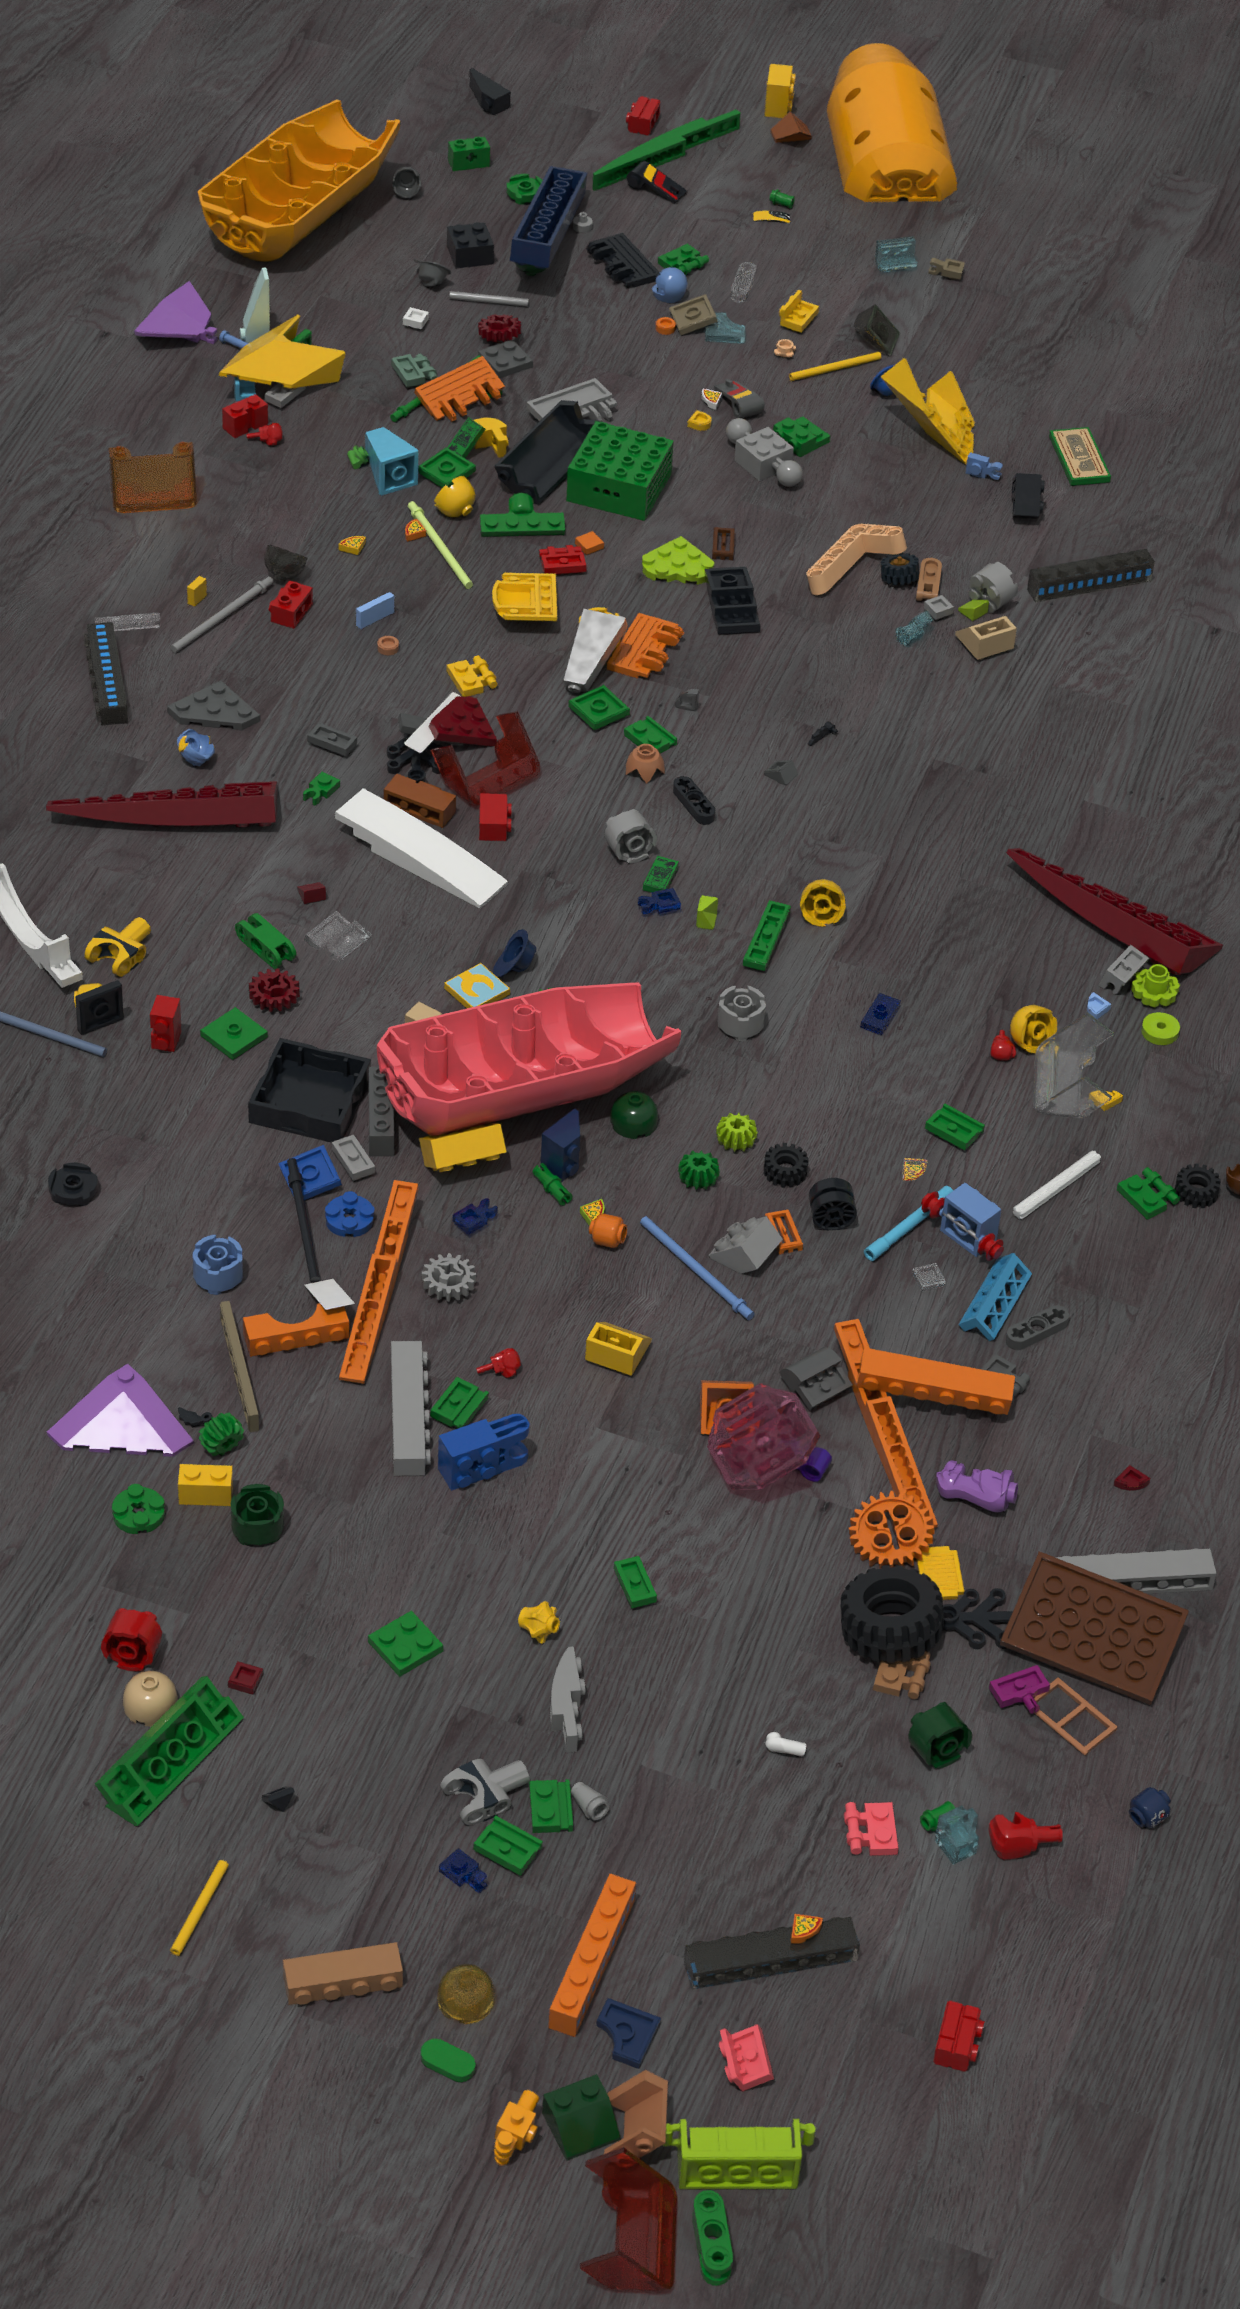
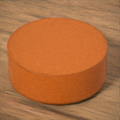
[656,317,676,335]

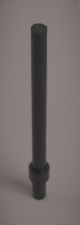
[287,1158,320,1283]

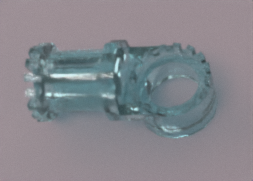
[895,610,934,645]

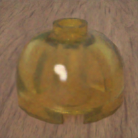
[437,1964,495,2024]

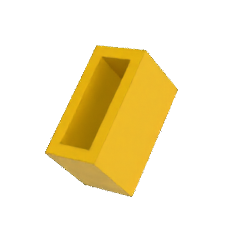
[178,1464,233,1506]

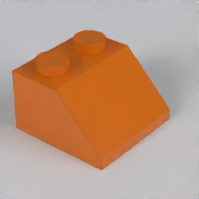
[700,1380,754,1435]

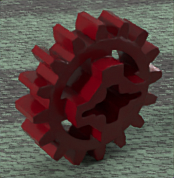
[478,314,521,342]
[249,968,300,1012]

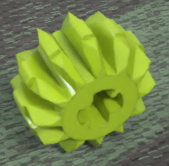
[716,1112,758,1152]

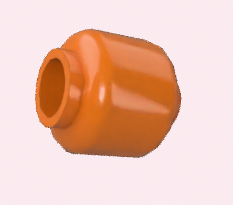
[589,1213,627,1248]

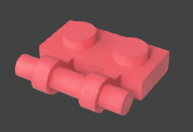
[844,1802,898,1856]

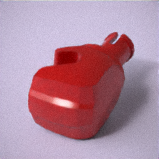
[988,1812,1063,1860]

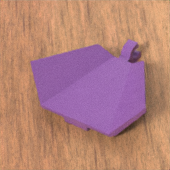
[134,281,217,344]

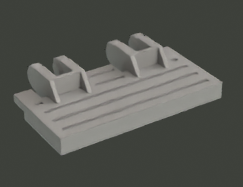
[526,378,617,422]

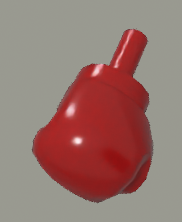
[247,423,283,446]
[990,1030,1016,1061]
[476,1348,521,1378]

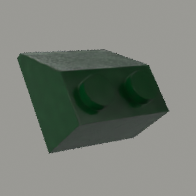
[542,2074,620,2161]

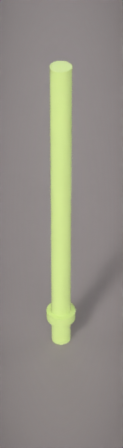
[408,501,473,589]

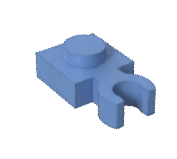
[966,452,1003,480]

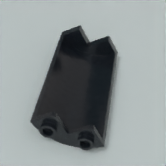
[494,400,600,504]

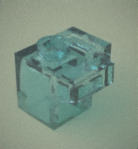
[935,1805,979,1865]

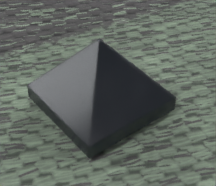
[261,1786,295,1812]

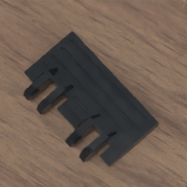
[586,233,660,287]

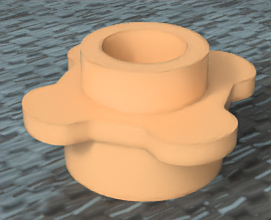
[774,339,796,357]

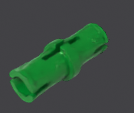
[532,1163,573,1206]

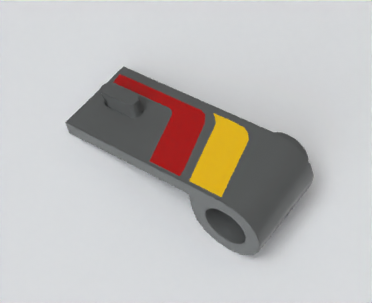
[714,379,765,418]

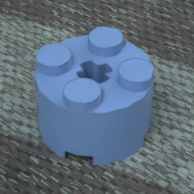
[193,1235,243,1295]

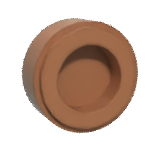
[377,636,399,656]

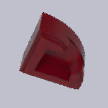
[1114,1465,1151,1491]

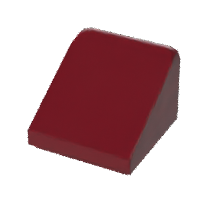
[297,882,326,904]

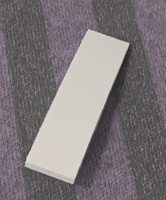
[335,788,508,909]

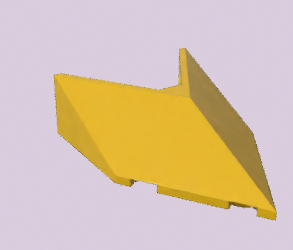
[219,315,346,388]
[881,358,974,465]

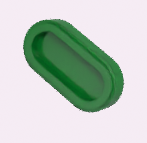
[421,2039,475,2082]

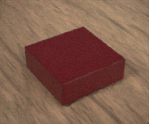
[228,1661,263,1695]

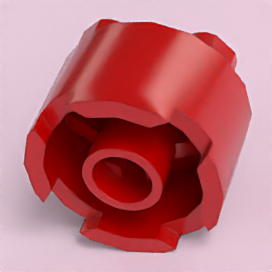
[101,1608,162,1671]

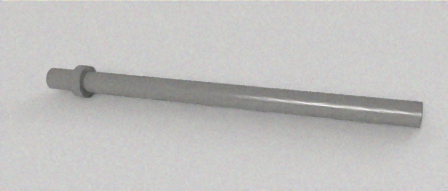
[171,576,274,653]

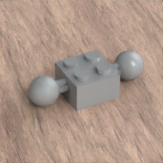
[726,418,803,487]

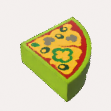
[580,1199,605,1226]

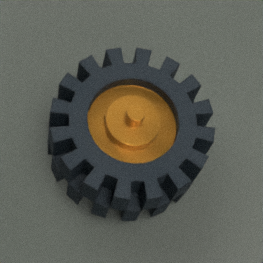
[881,552,919,585]

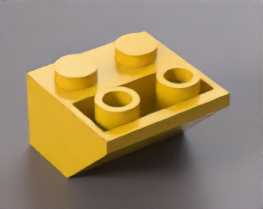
[585,1322,652,1376]

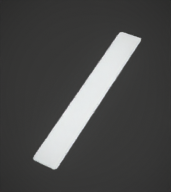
[404,692,460,753]

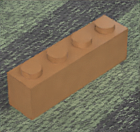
[283,1942,403,2005]

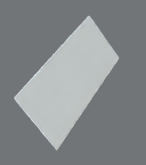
[305,1279,355,1310]

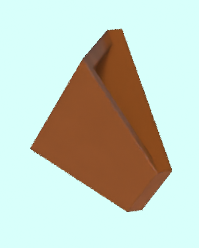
[770,112,812,143]

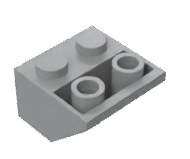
[709,1216,783,1274]

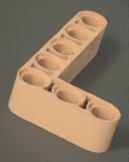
[806,524,907,595]

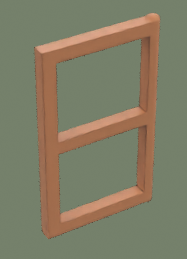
[1024,1678,1118,1756]

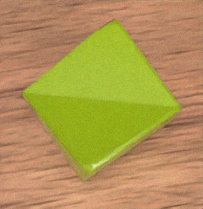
[696,895,718,930]

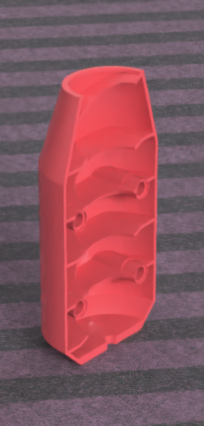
[377,982,681,1136]

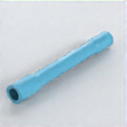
[864,1186,953,1261]

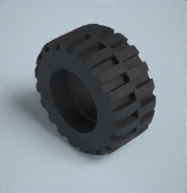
[840,1565,943,1664]

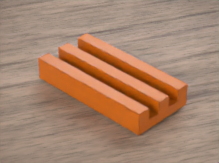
[765,1209,803,1255]

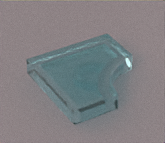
[705,312,745,343]

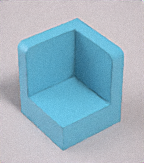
[234,377,256,402]

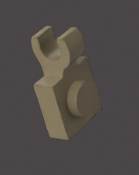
[928,258,965,280]

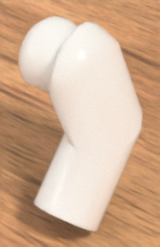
[765,1732,806,1757]

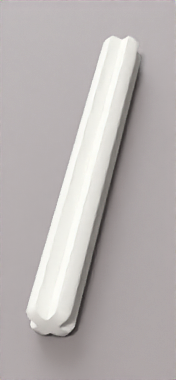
[1013,1151,1101,1219]

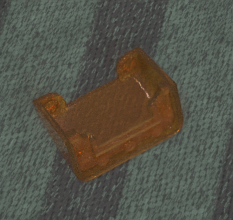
[108,442,197,513]

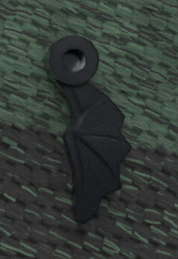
[808,721,838,746]
[178,1407,213,1426]

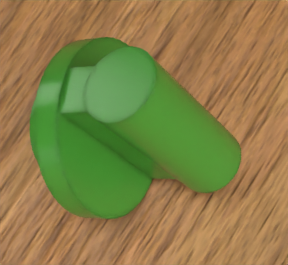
[347,445,369,469]

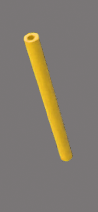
[789,352,881,381]

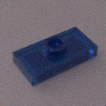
[860,993,901,1035]

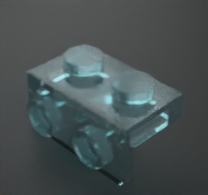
[875,236,917,272]

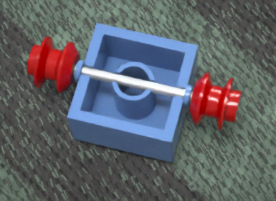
[921,1183,1004,1261]

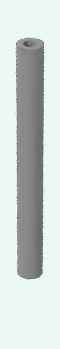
[449,291,529,307]

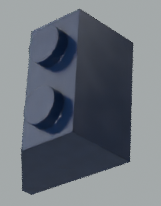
[541,1109,580,1182]

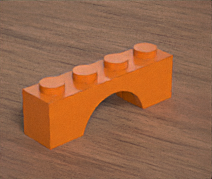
[243,1303,349,1357]

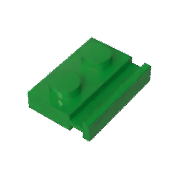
[624,716,677,754]
[925,1104,985,1150]
[430,1377,489,1428]
[529,1779,573,1833]
[473,1816,543,1876]

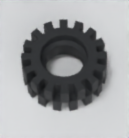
[763,1143,808,1188]
[1175,1164,1221,1208]

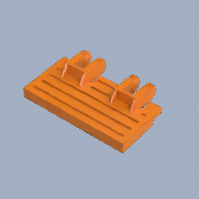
[414,356,505,422]
[607,613,684,678]

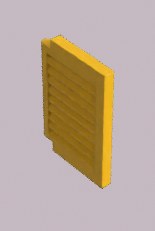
[916,1546,965,1600]

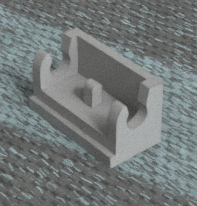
[1099,945,1149,994]

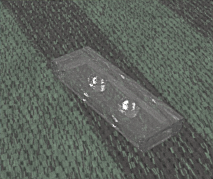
[94,613,160,633]

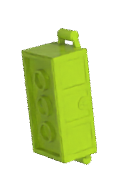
[663,2119,816,2189]

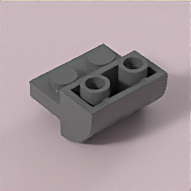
[779,1347,853,1411]

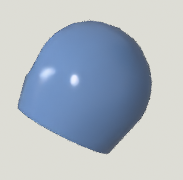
[653,267,688,303]

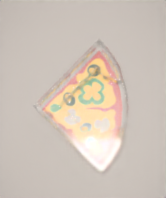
[902,1158,928,1181]

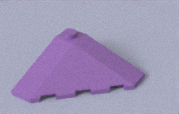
[47,1364,194,1457]

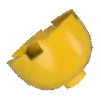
[434,476,476,517]
[800,879,846,927]
[1010,1005,1057,1053]

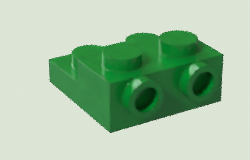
[773,416,830,457]

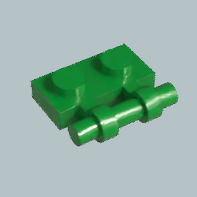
[658,244,709,275]
[1117,1167,1180,1220]

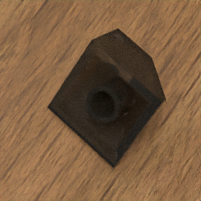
[853,304,900,357]

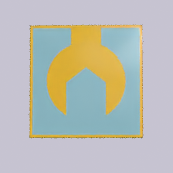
[444,963,510,1008]

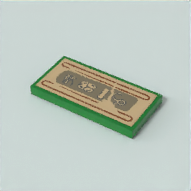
[1049,427,1111,486]

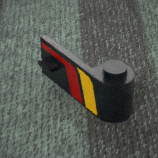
[627,161,687,204]

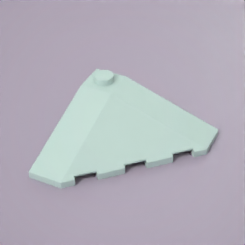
[240,268,270,343]

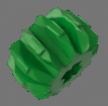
[678,1150,720,1190]
[199,1412,244,1456]

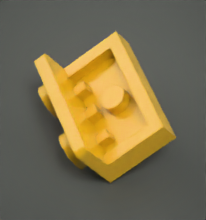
[779,290,819,332]

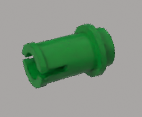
[769,189,795,208]
[920,1801,957,1831]

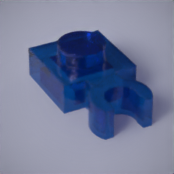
[637,888,681,914]
[452,1198,498,1235]

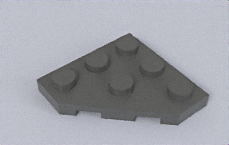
[167,681,260,730]

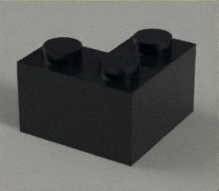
[1011,473,1045,519]

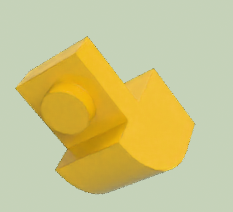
[474,418,509,458]

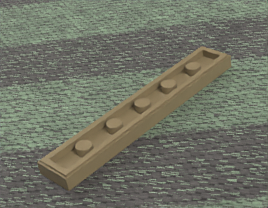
[220,1301,259,1432]

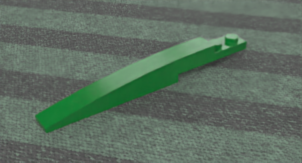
[592,110,741,191]

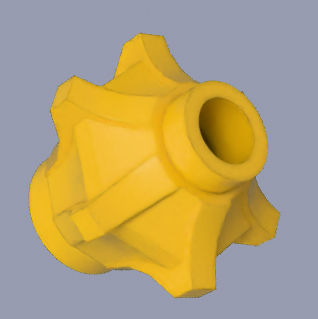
[518,1601,560,1644]

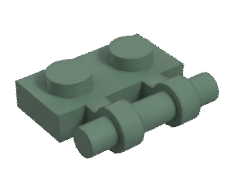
[391,353,438,387]

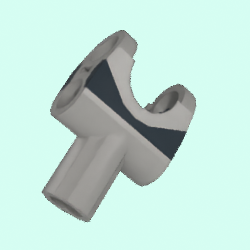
[440,1759,530,1825]

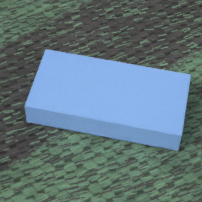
[356,592,394,629]

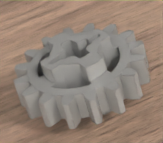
[422,1253,476,1301]

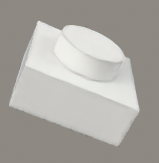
[403,307,429,329]

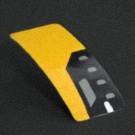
[753,211,790,223]

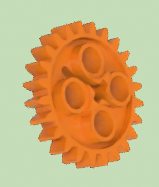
[849,1491,935,1569]

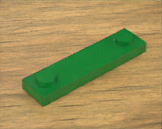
[743,900,791,971]

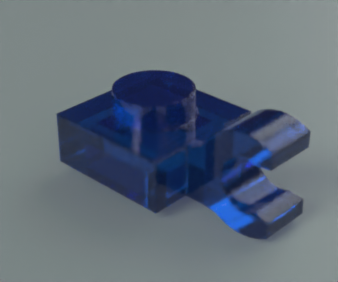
[439,1848,487,1893]

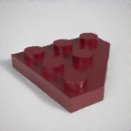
[429,696,497,746]

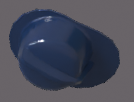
[493,929,536,977]

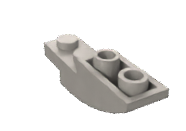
[550,1647,585,1753]

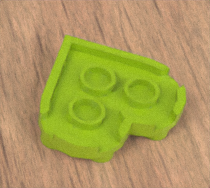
[642,536,714,585]

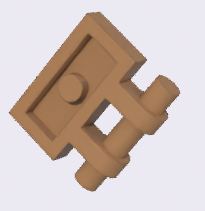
[873,1651,931,1699]

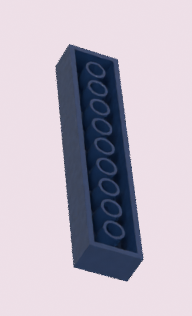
[510,166,588,269]

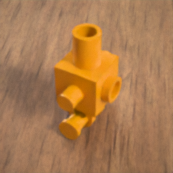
[494,2090,539,2165]

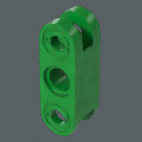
[235,913,297,969]
[692,2190,733,2286]

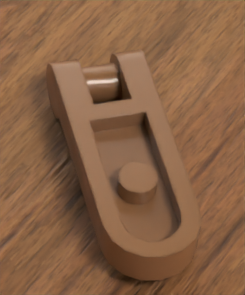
[916,558,942,601]

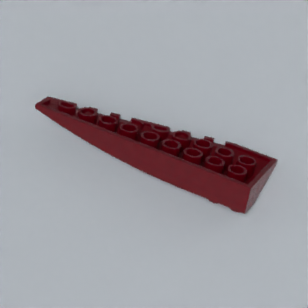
[46,781,277,827]
[1006,848,1223,975]

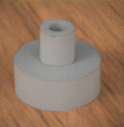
[573,212,593,233]

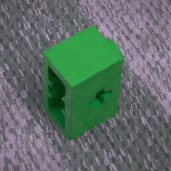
[448,137,490,171]

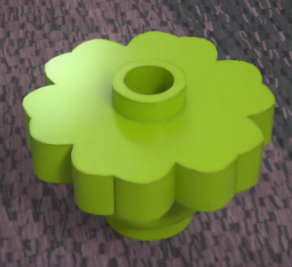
[1131,964,1180,1007]

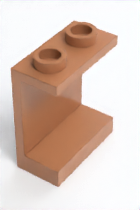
[604,2070,668,2166]

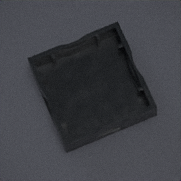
[248,1038,371,1143]

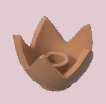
[626,744,665,783]

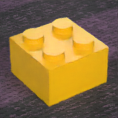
[765,64,796,118]

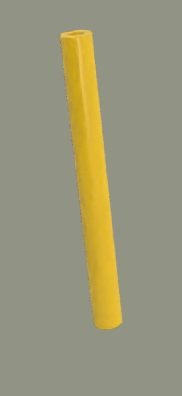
[170,1860,229,1956]

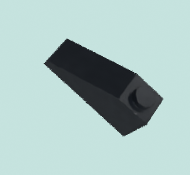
[469,68,511,116]

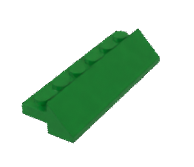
[95,1676,244,1826]

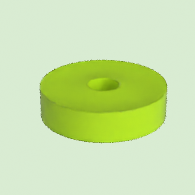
[1141,1012,1180,1045]

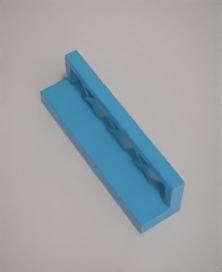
[958,1253,1032,1341]

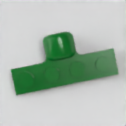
[480,493,565,537]

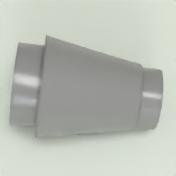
[571,1782,609,1820]

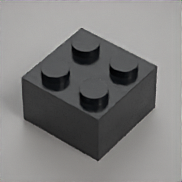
[447,222,494,269]

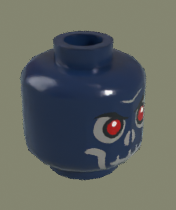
[1129,1787,1171,1829]

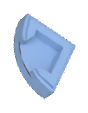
[1087,992,1111,1021]

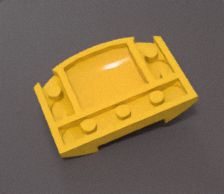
[492,573,557,621]

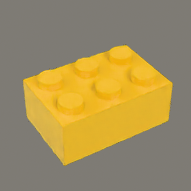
[419,1122,506,1172]

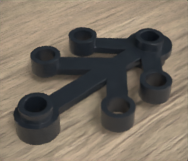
[387,733,445,783]
[943,1588,1013,1650]

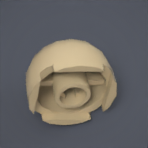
[123,1670,178,1727]

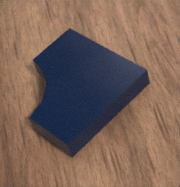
[596,1998,661,2069]

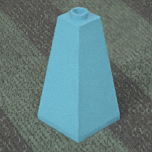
[365,427,418,496]

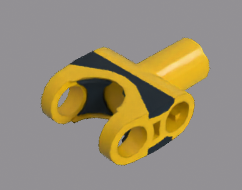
[84,917,151,977]

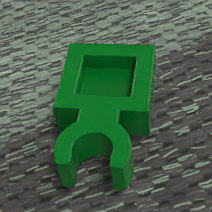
[303,772,340,806]

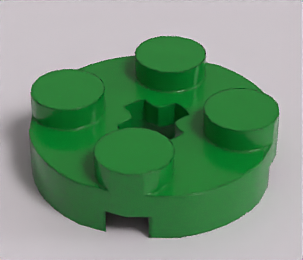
[506,174,543,205]
[112,1484,165,1534]

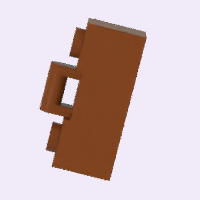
[384,774,456,828]

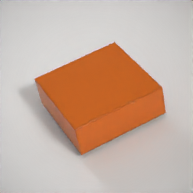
[575,531,604,555]

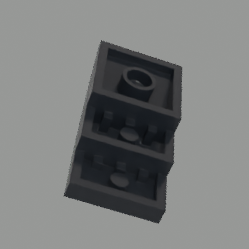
[704,566,760,634]

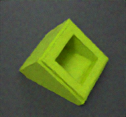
[958,600,989,621]

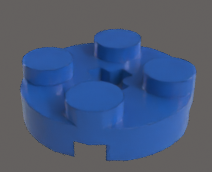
[325,1191,375,1237]

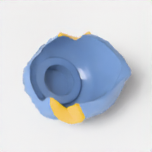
[177,729,215,766]

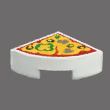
[702,389,722,410]

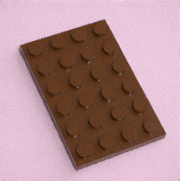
[1000,1551,1189,1705]

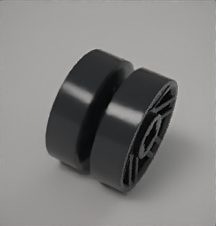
[809,1178,857,1231]

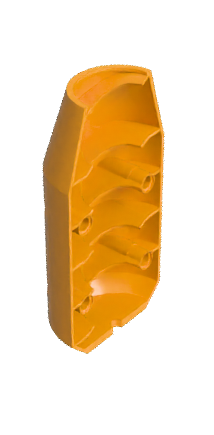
[827,43,957,202]
[198,100,400,261]

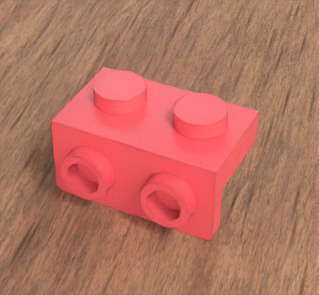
[719,2024,774,2091]

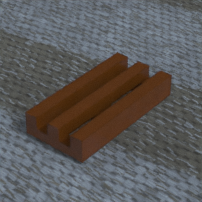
[712,527,735,561]

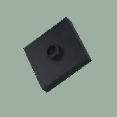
[75,980,124,1035]

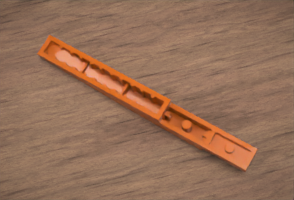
[339,1180,419,1384]
[834,1319,938,1528]

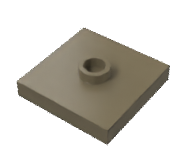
[669,294,718,335]

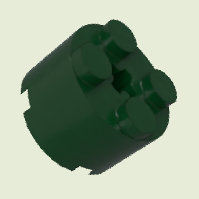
[231,1484,284,1545]
[908,1702,972,1768]

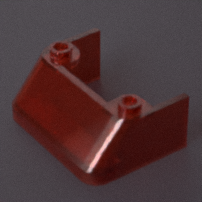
[431,711,540,806]
[580,2147,677,2293]

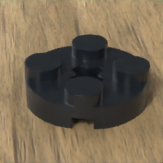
[48,1162,98,1206]

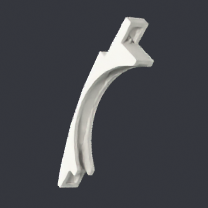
[0,863,83,988]

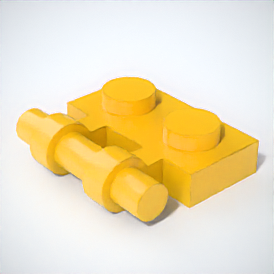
[446,655,498,697]

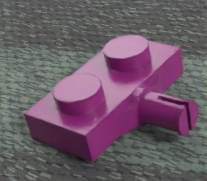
[989,1665,1050,1714]

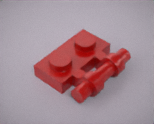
[539,545,586,574]

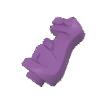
[936,1461,1018,1513]

